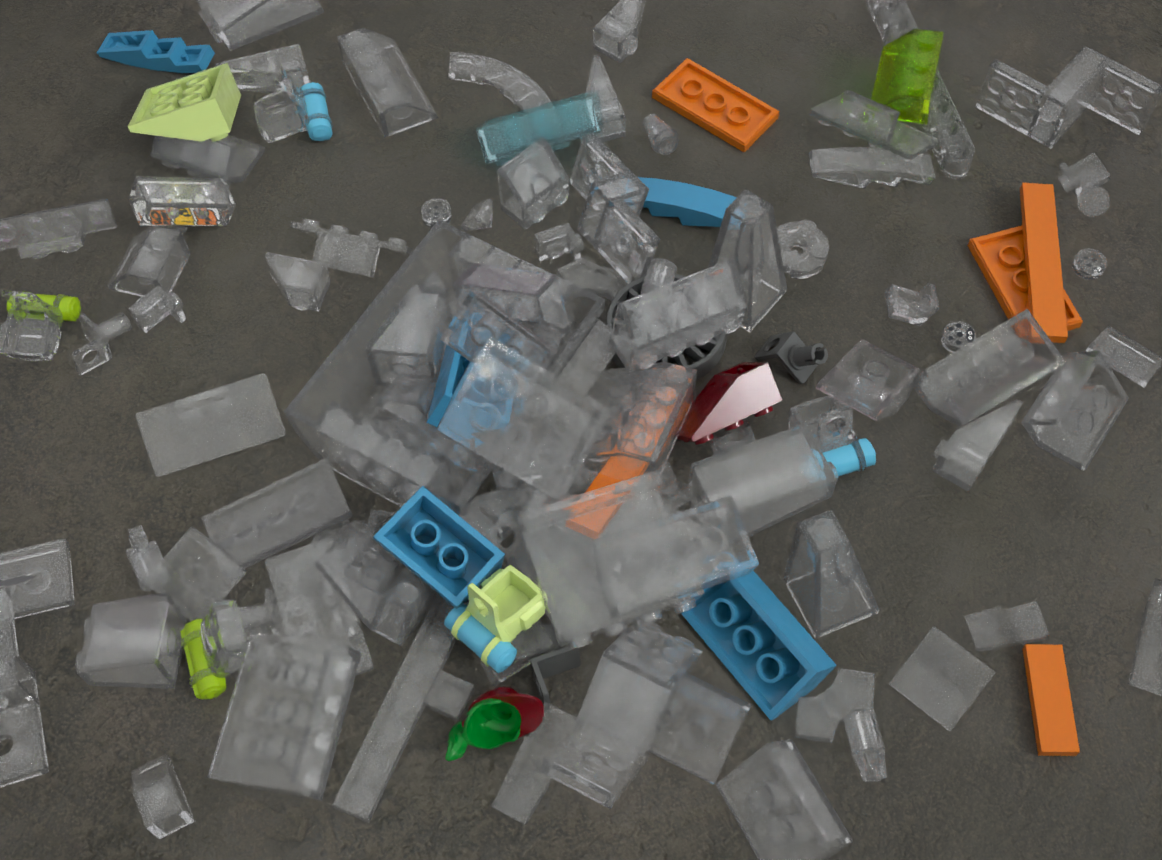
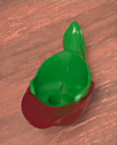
[445,686,544,761]

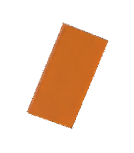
[652,58,780,153]
[967,225,1083,344]

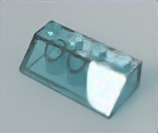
[476,89,604,166]

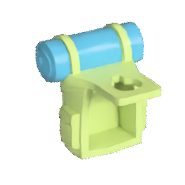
[444,565,547,673]

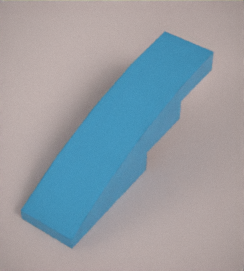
[97,30,215,73]
[617,176,747,227]

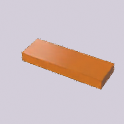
[1022,644,1080,756]

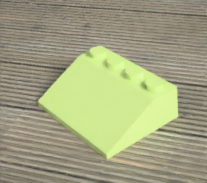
[128,63,241,142]

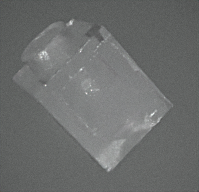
[1058,152,1111,199]
[885,283,939,326]
[128,285,186,333]

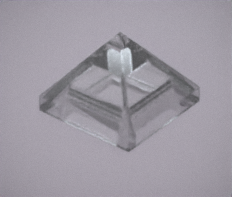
[461,198,493,231]

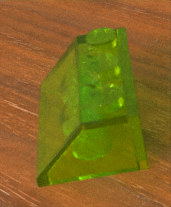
[867,29,944,124]

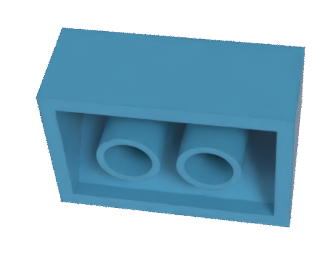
[373,486,505,609]

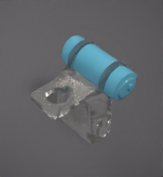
[254,70,333,143]
[788,394,876,485]

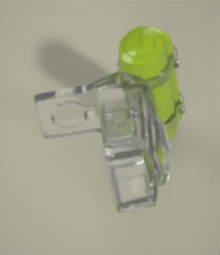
[0,290,81,361]
[180,599,276,700]

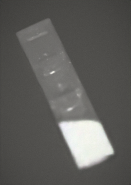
[809,147,936,189]

